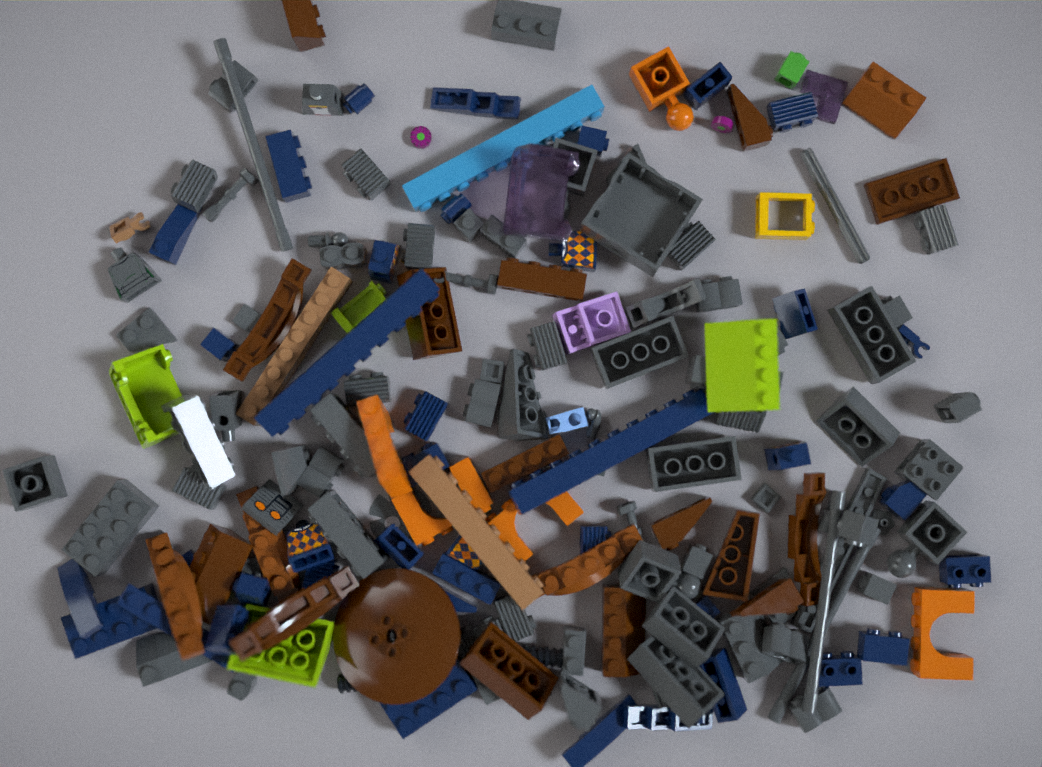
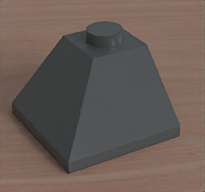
[271,446,312,496]

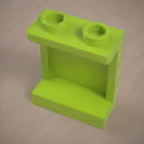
[331,281,387,333]

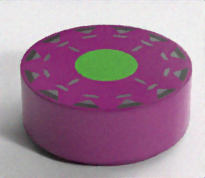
[711,116,734,133]
[410,126,432,149]

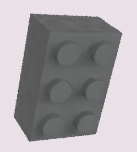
[642,586,725,670]

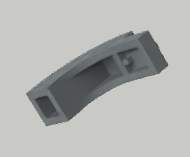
[626,278,707,328]

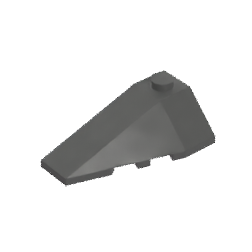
[498,349,548,441]
[136,633,212,687]

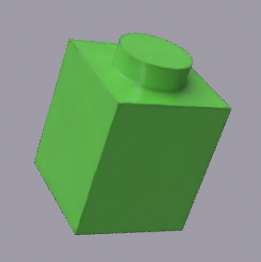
[774,51,810,90]

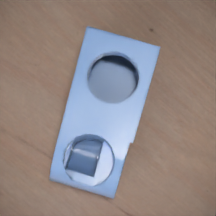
[545,407,589,435]

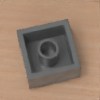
[2,455,68,512]

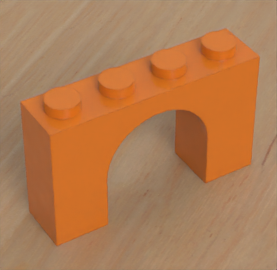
[356,395,413,498]
[391,457,494,547]
[485,471,584,561]
[910,587,975,680]

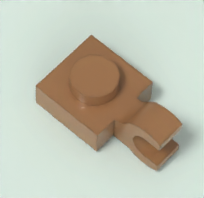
[109,212,151,244]

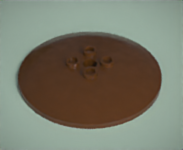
[333,568,460,705]

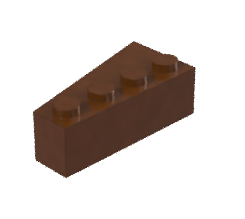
[702,509,760,602]

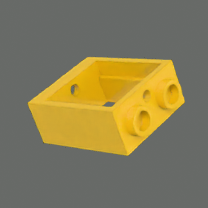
[755,192,815,240]

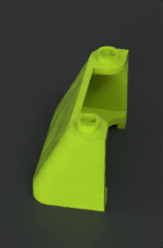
[109,344,182,449]

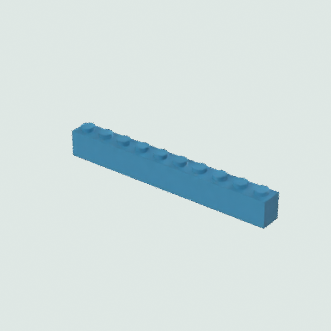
[402,85,604,212]

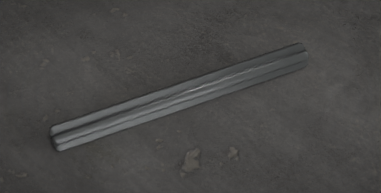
[800,148,870,264]

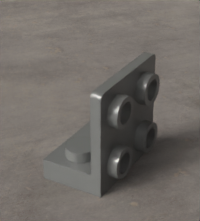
[894,439,963,500]

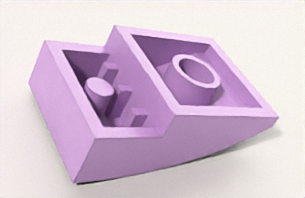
[552,292,631,355]

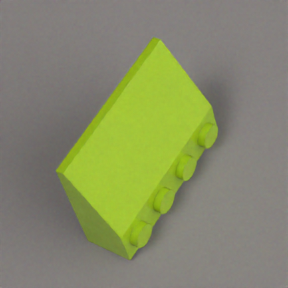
[704,319,780,412]
[227,604,334,688]

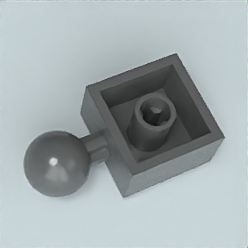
[543,138,598,223]
[887,500,967,578]
[618,540,701,603]

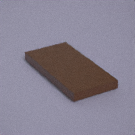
[864,158,960,225]

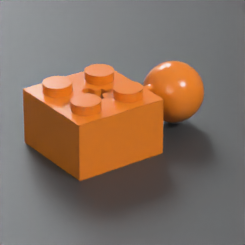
[629,46,694,131]

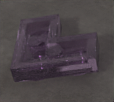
[800,70,848,124]

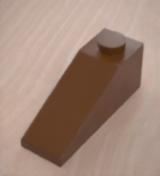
[726,84,773,152]
[649,497,713,551]
[730,578,804,616]

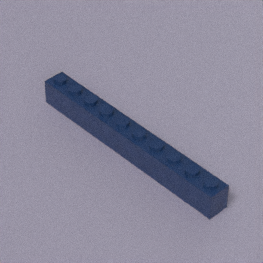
[254,268,440,438]
[508,389,714,515]

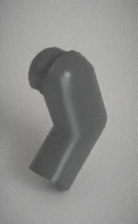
[585,408,602,440]

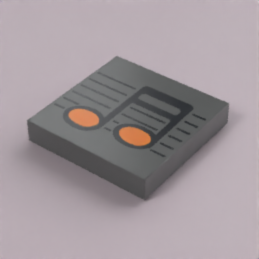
[242,479,303,536]

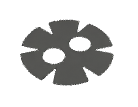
[369,489,433,545]

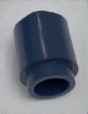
[343,83,375,115]
[440,193,472,225]

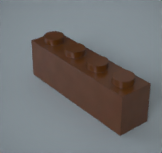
[497,258,587,302]
[481,434,569,493]

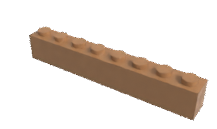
[236,267,353,426]
[409,454,544,610]

